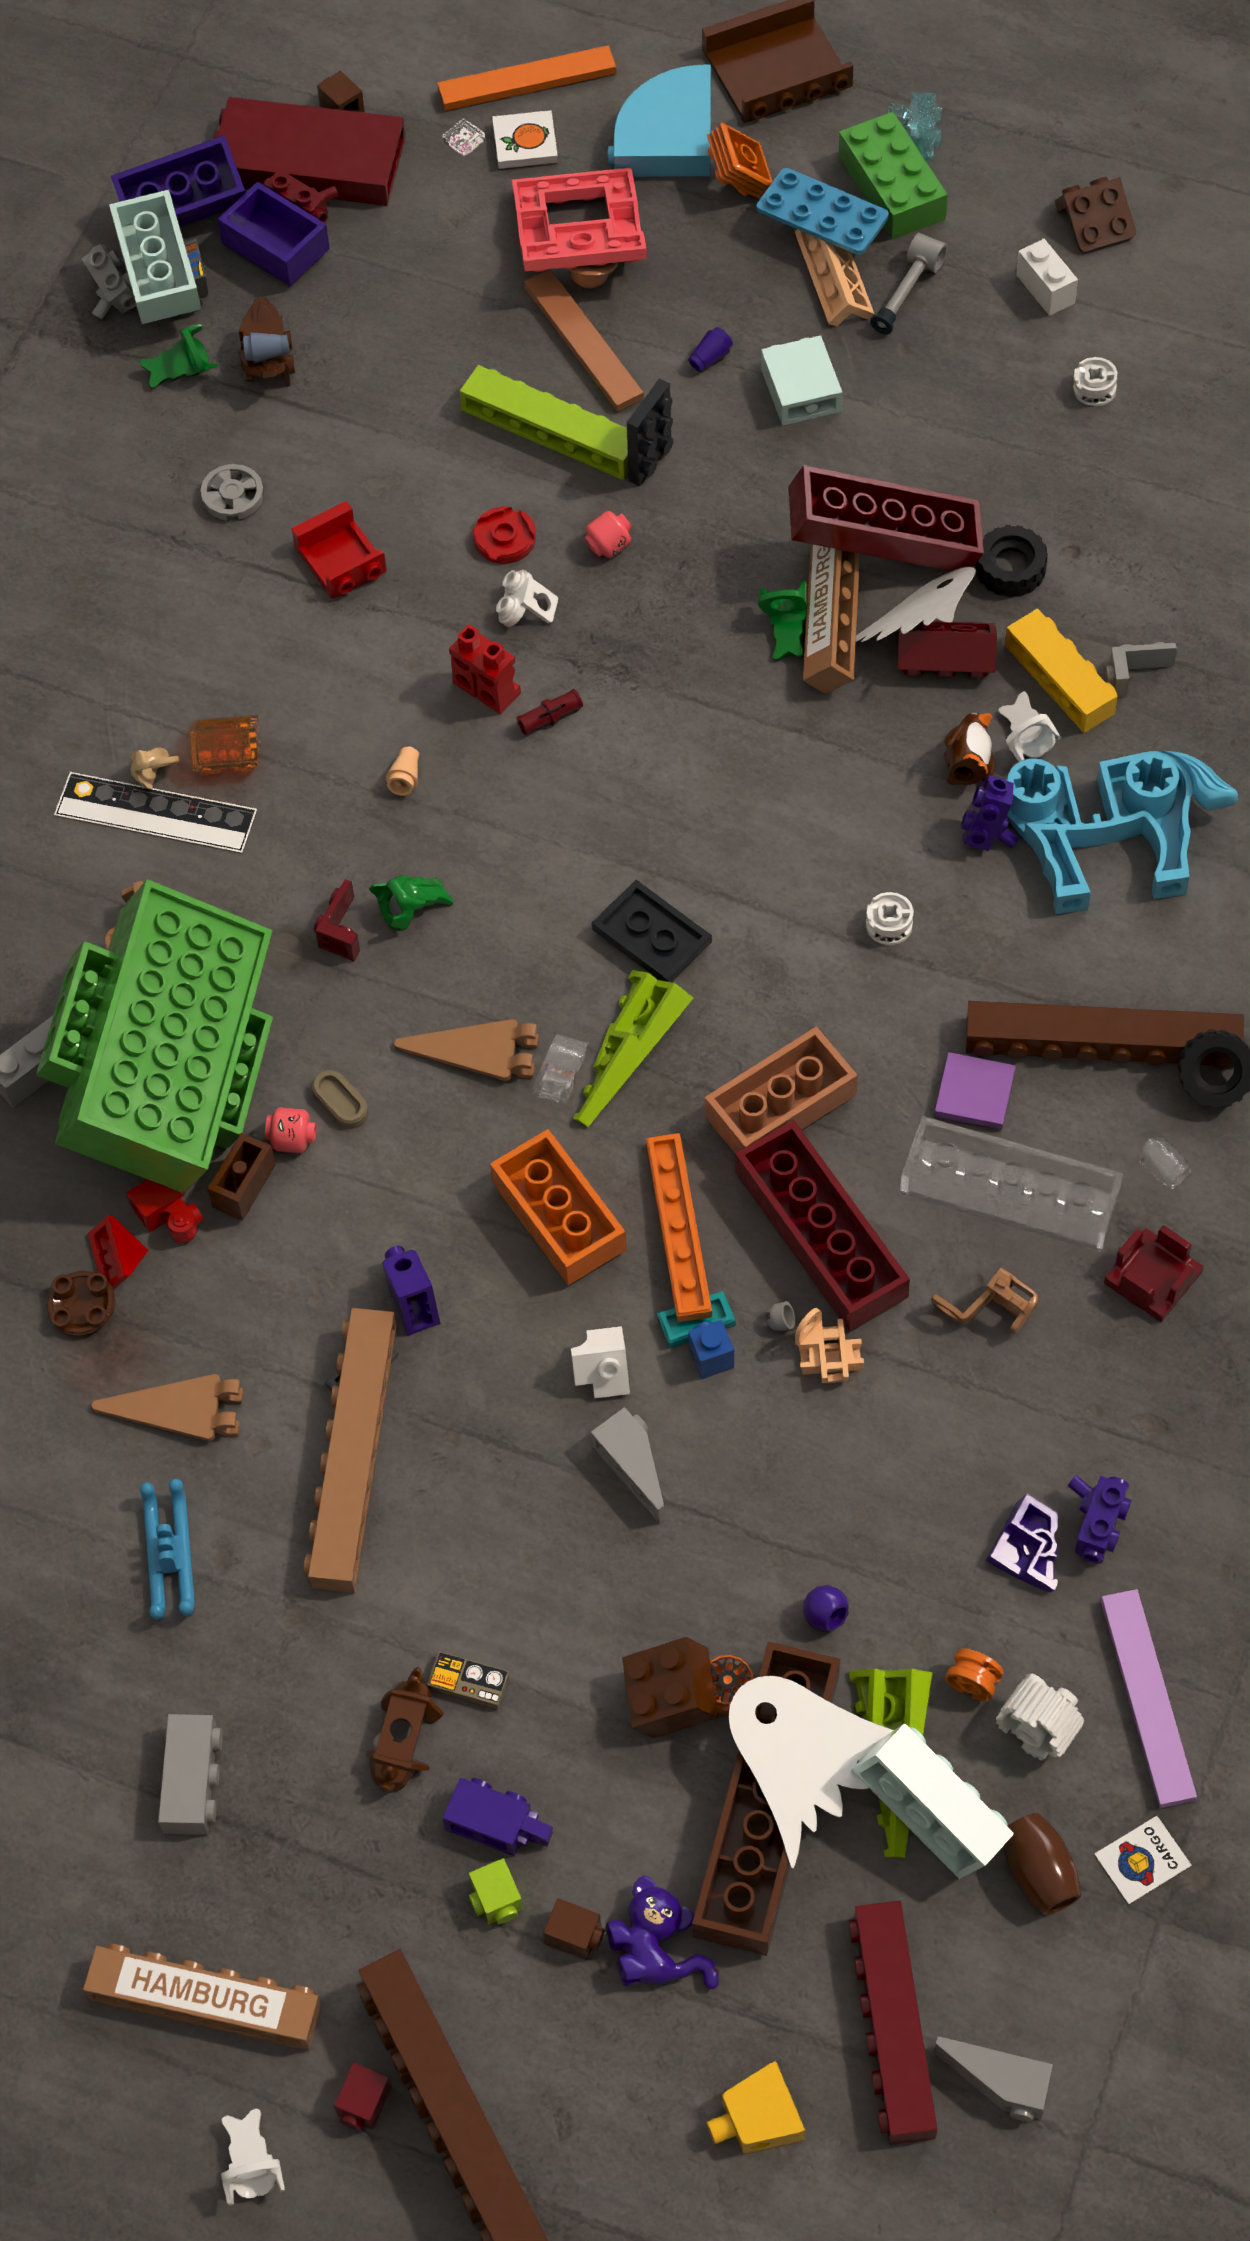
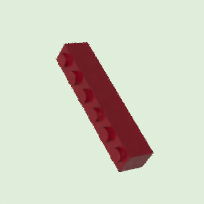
[848,1900,938,2145]

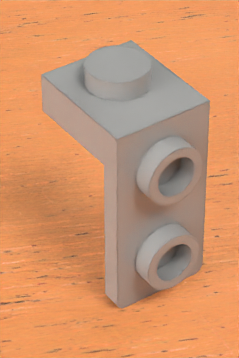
[1105,642,1177,698]

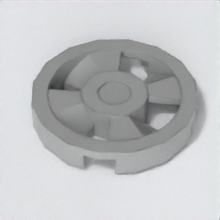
[200,464,263,520]

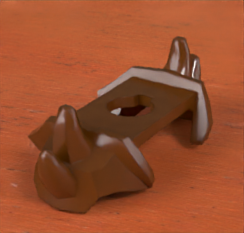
[366,1667,444,1792]

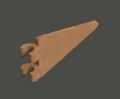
[394,1019,539,1081]
[92,1374,244,1441]

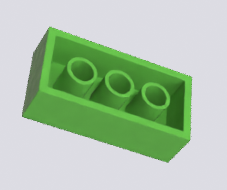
[838,112,948,240]

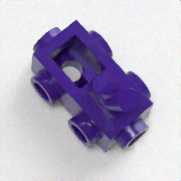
[961,775,1018,851]
[1068,1475,1132,1564]

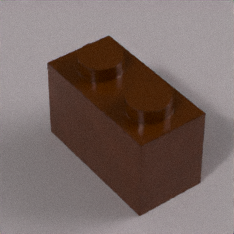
[208,1133,276,1221]

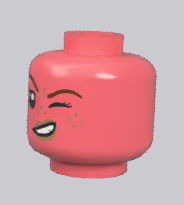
[584,511,632,558]
[265,1107,317,1154]

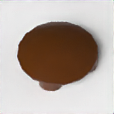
[46,1270,116,1336]

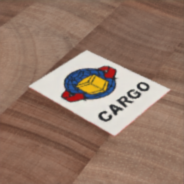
[1095,1816,1192,1904]

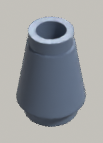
[243,332,290,364]

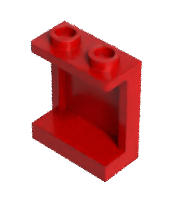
[291,501,387,599]

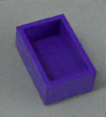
[218,182,330,286]

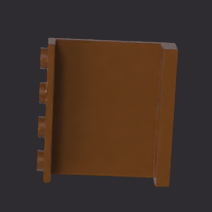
[702,0,853,123]

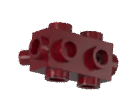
[263,169,339,223]

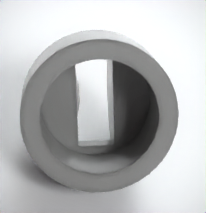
[766,1301,795,1331]

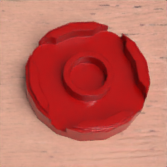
[473,506,536,564]

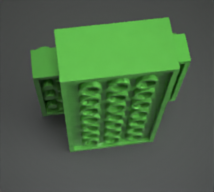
[36,879,273,1193]

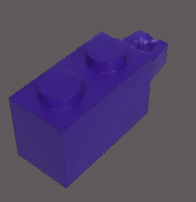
[443,1778,553,1856]

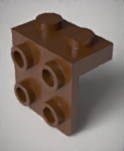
[1054,176,1136,253]

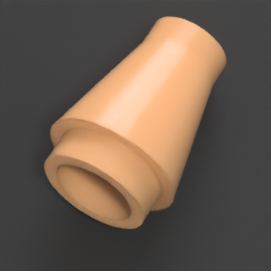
[385,747,419,796]

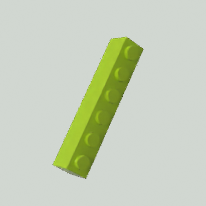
[460,365,629,480]

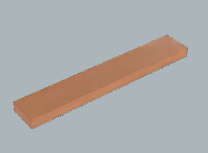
[524,269,644,412]

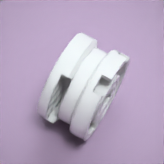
[1073,357,1118,406]
[866,892,914,946]

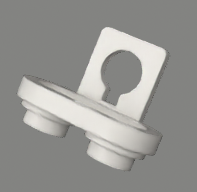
[496,570,558,627]

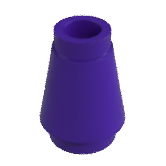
[688,327,733,372]

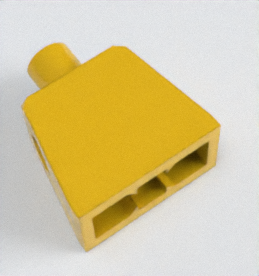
[706,2061,805,2154]

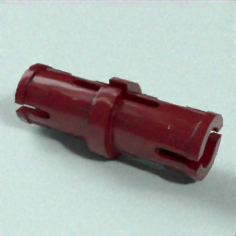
[516,689,583,735]

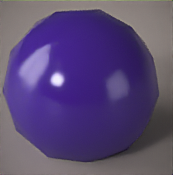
[803,1585,849,1632]

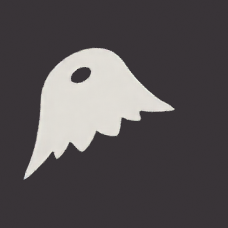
[856,567,975,642]
[729,1676,894,1868]

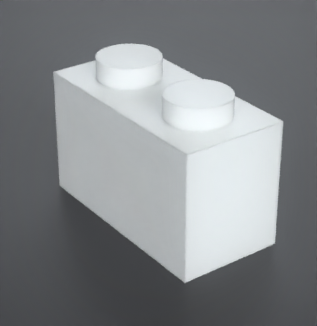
[1016,239,1078,316]

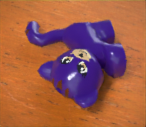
[605,1876,719,1990]

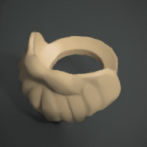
[130,748,179,790]

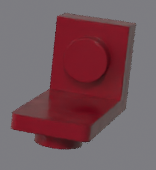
[314,879,360,961]

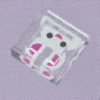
[443,118,485,157]

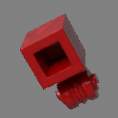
[126,1179,204,1243]

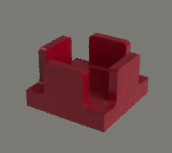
[1104,1226,1204,1323]

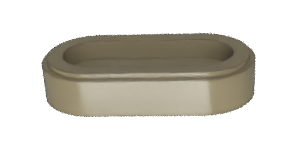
[312,1070,368,1129]

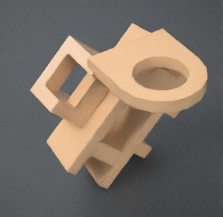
[795,1308,864,1383]

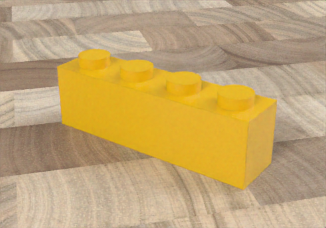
[1005,609,1118,733]

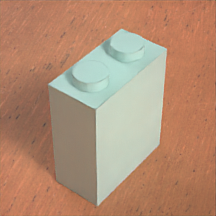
[761,335,842,426]

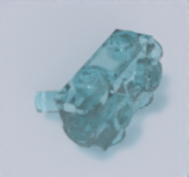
[888,93,941,160]

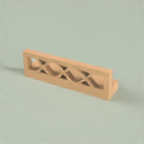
[795,229,874,327]

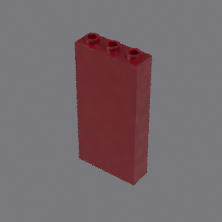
[213,97,406,206]

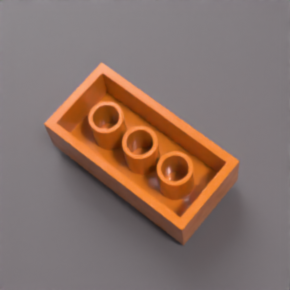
[490,1129,627,1286]

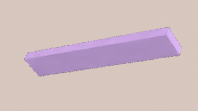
[1101,1589,1197,1809]

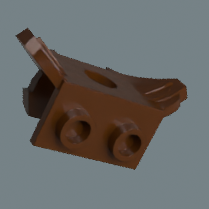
[239,297,295,387]

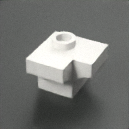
[571,1326,630,1398]

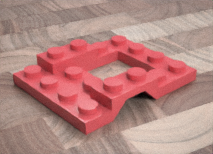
[512,168,647,272]

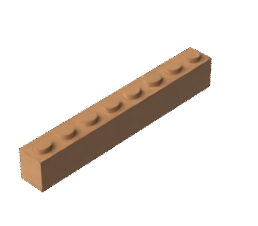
[304,1308,397,1593]

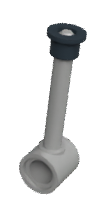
[870,233,948,334]

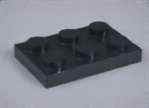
[626,378,674,486]
[592,880,712,983]

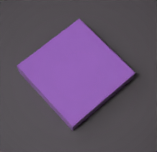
[934,1052,1016,1130]

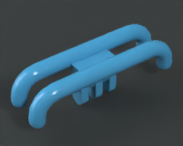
[140,1479,195,1621]

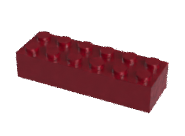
[788,465,984,571]
[735,1120,910,1332]

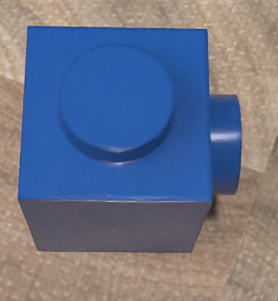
[688,1320,734,1379]

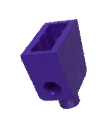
[382,1246,441,1336]

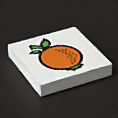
[492,110,558,169]

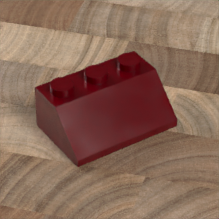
[897,621,997,677]

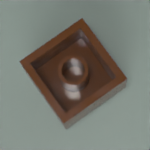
[622,1637,718,1738]

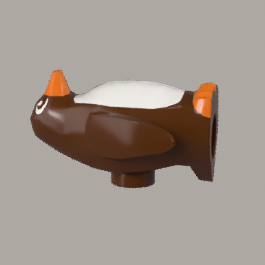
[944,713,995,785]

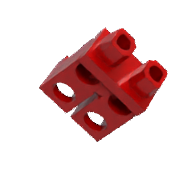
[449,625,521,715]

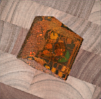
[189,715,261,775]

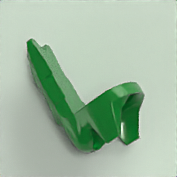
[140,324,219,389]
[758,581,807,660]
[369,875,454,931]

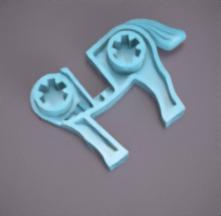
[1006,751,1238,915]

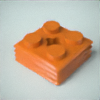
[707,123,772,199]

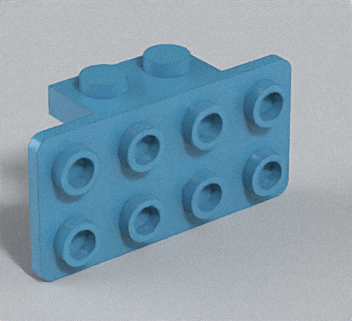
[757,168,889,255]

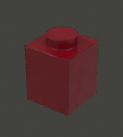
[334,2063,392,2131]

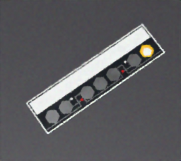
[54,772,257,853]

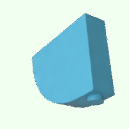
[608,65,711,177]

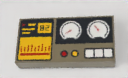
[427,1651,510,1709]

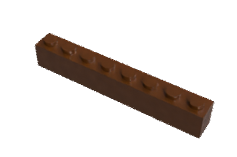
[966,1001,1244,1069]

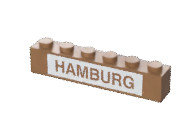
[803,544,860,695]
[83,1944,322,2051]

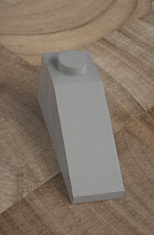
[591,1407,665,1524]
[934,2036,1053,2122]

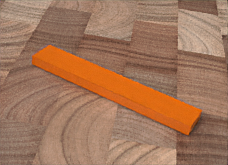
[437,45,616,111]
[646,1133,713,1322]

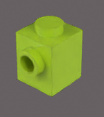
[469,1858,523,1925]

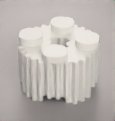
[996,1673,1084,1761]

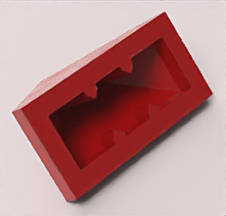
[88,1215,149,1289]

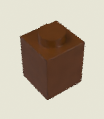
[317,70,365,112]
[543,1898,605,1960]

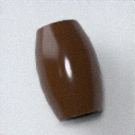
[1003,1813,1081,1915]

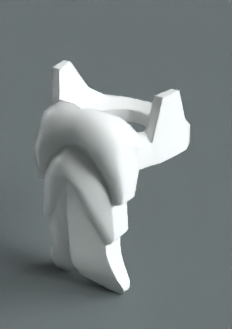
[998,691,1061,762]
[221,2109,285,2205]

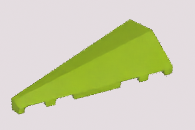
[573,970,694,1127]
[849,1669,932,1858]

